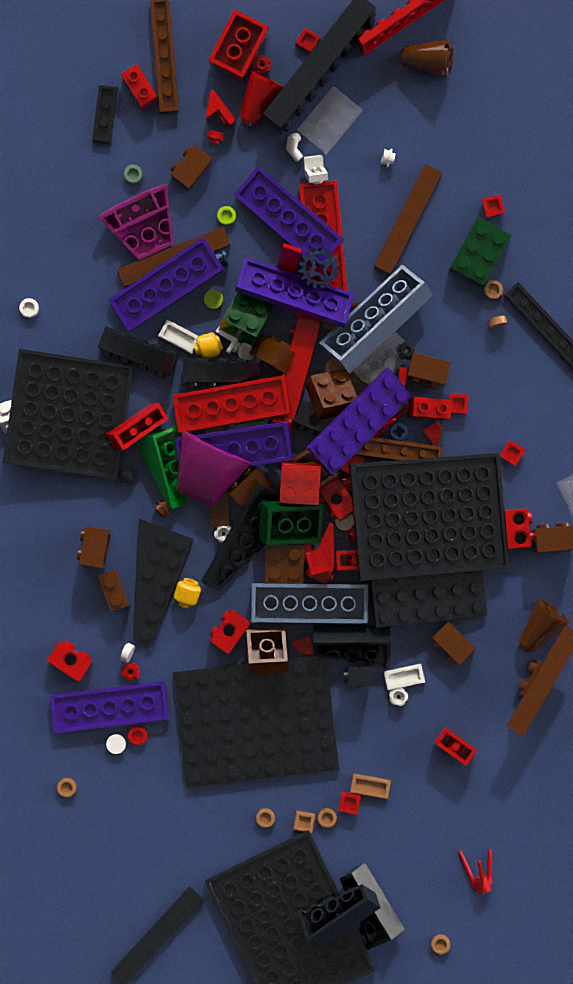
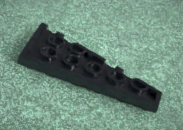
[201,482,280,591]
[134,519,193,647]

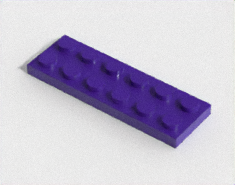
[234,166,344,269]
[108,237,225,332]
[235,257,354,328]
[306,368,413,476]
[175,421,294,466]
[50,681,169,734]

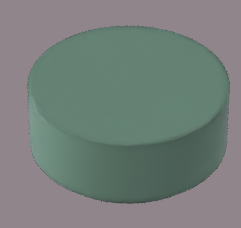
[124,165,143,185]

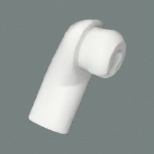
[286,133,303,162]

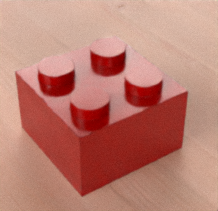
[280,462,321,505]

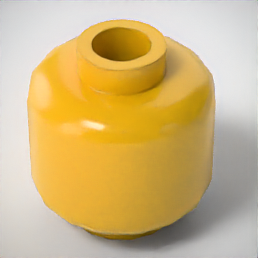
[194,332,223,359]
[174,578,201,608]

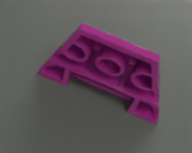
[97,184,174,260]
[177,430,252,507]

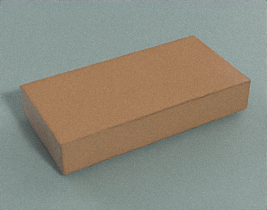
[350,773,391,800]

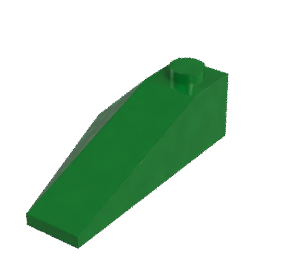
[138,425,186,510]

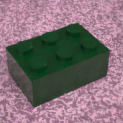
[449,217,512,288]
[219,292,276,347]
[259,501,323,546]

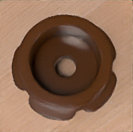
[154,500,171,518]

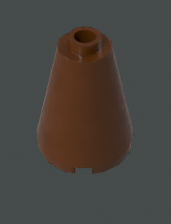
[400,40,454,79]
[519,599,570,653]

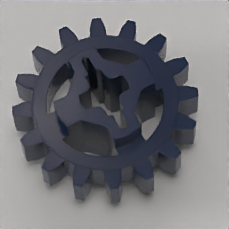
[298,246,340,289]

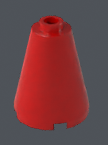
[240,70,284,126]

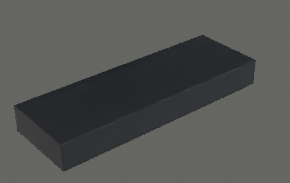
[92,85,118,144]

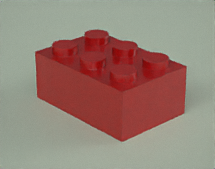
[209,9,269,82]

